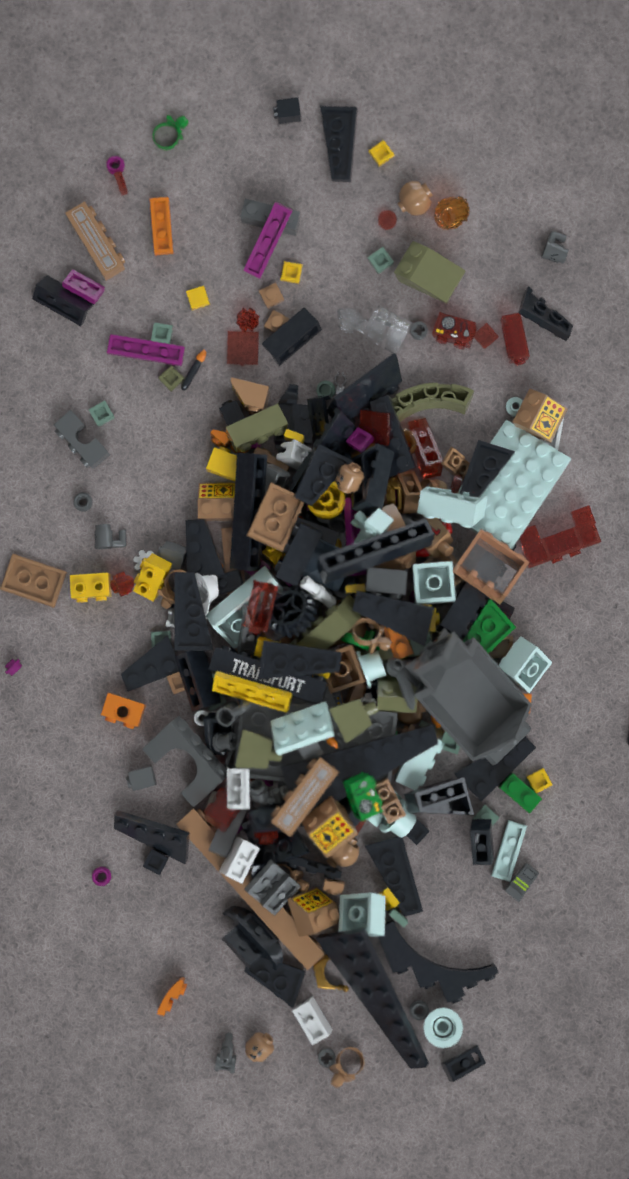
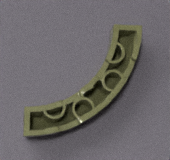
[371,383,474,426]

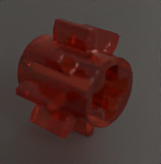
[235,307,260,332]
[110,571,134,597]
[254,831,278,845]

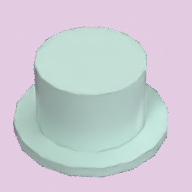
[356,650,386,688]
[379,799,416,838]
[424,1008,463,1048]

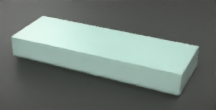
[491,820,527,882]

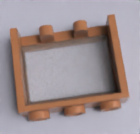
[453,529,529,604]

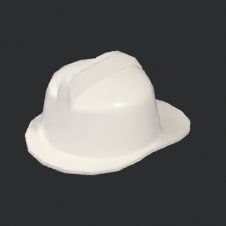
[195,573,219,616]

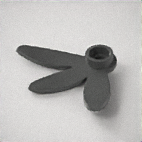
[386,658,419,710]

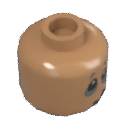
[335,463,364,493]
[245,1032,274,1062]

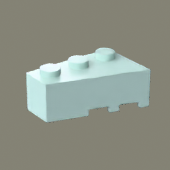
[417,487,488,528]
[395,720,444,790]

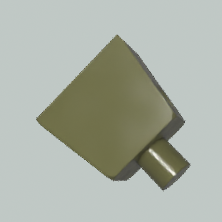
[329,699,379,743]
[235,729,283,768]

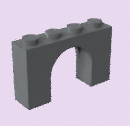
[142,716,227,807]

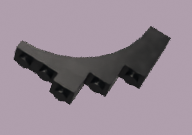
[378,920,499,1004]

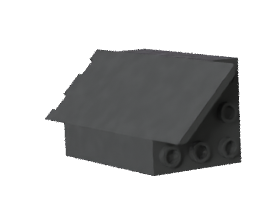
[405,628,532,766]

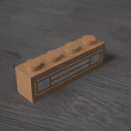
[65,201,126,281]
[271,757,339,836]

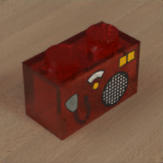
[432,312,477,349]

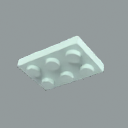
[271,701,334,755]

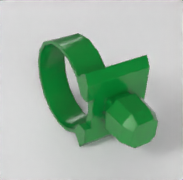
[153,115,189,150]
[340,630,380,650]

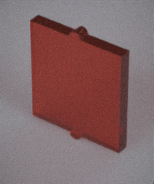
[227,330,259,366]
[359,410,391,445]

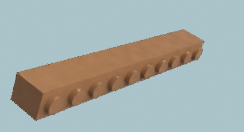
[176,808,325,970]

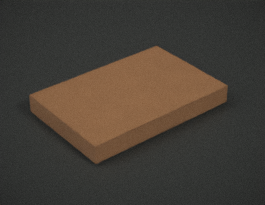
[247,483,304,552]
[0,553,67,608]

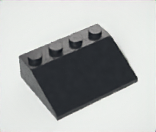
[327,352,402,424]

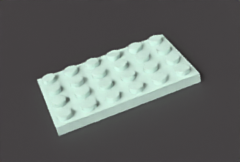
[456,420,571,550]

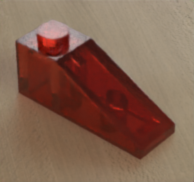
[407,418,443,479]

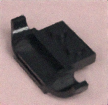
[274,384,313,453]
[222,906,283,971]

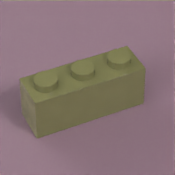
[226,404,288,453]

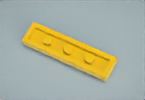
[212,671,292,713]

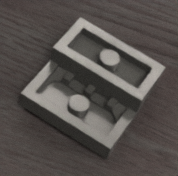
[245,860,301,915]

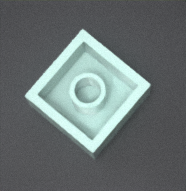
[412,561,456,605]
[498,636,552,693]
[339,893,385,937]

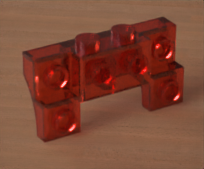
[519,505,602,569]

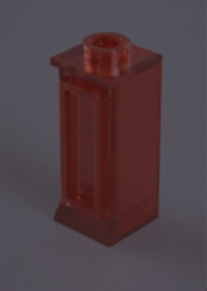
[500,313,530,366]
[242,580,278,634]

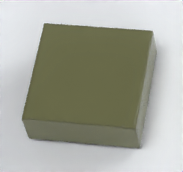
[158,365,185,392]

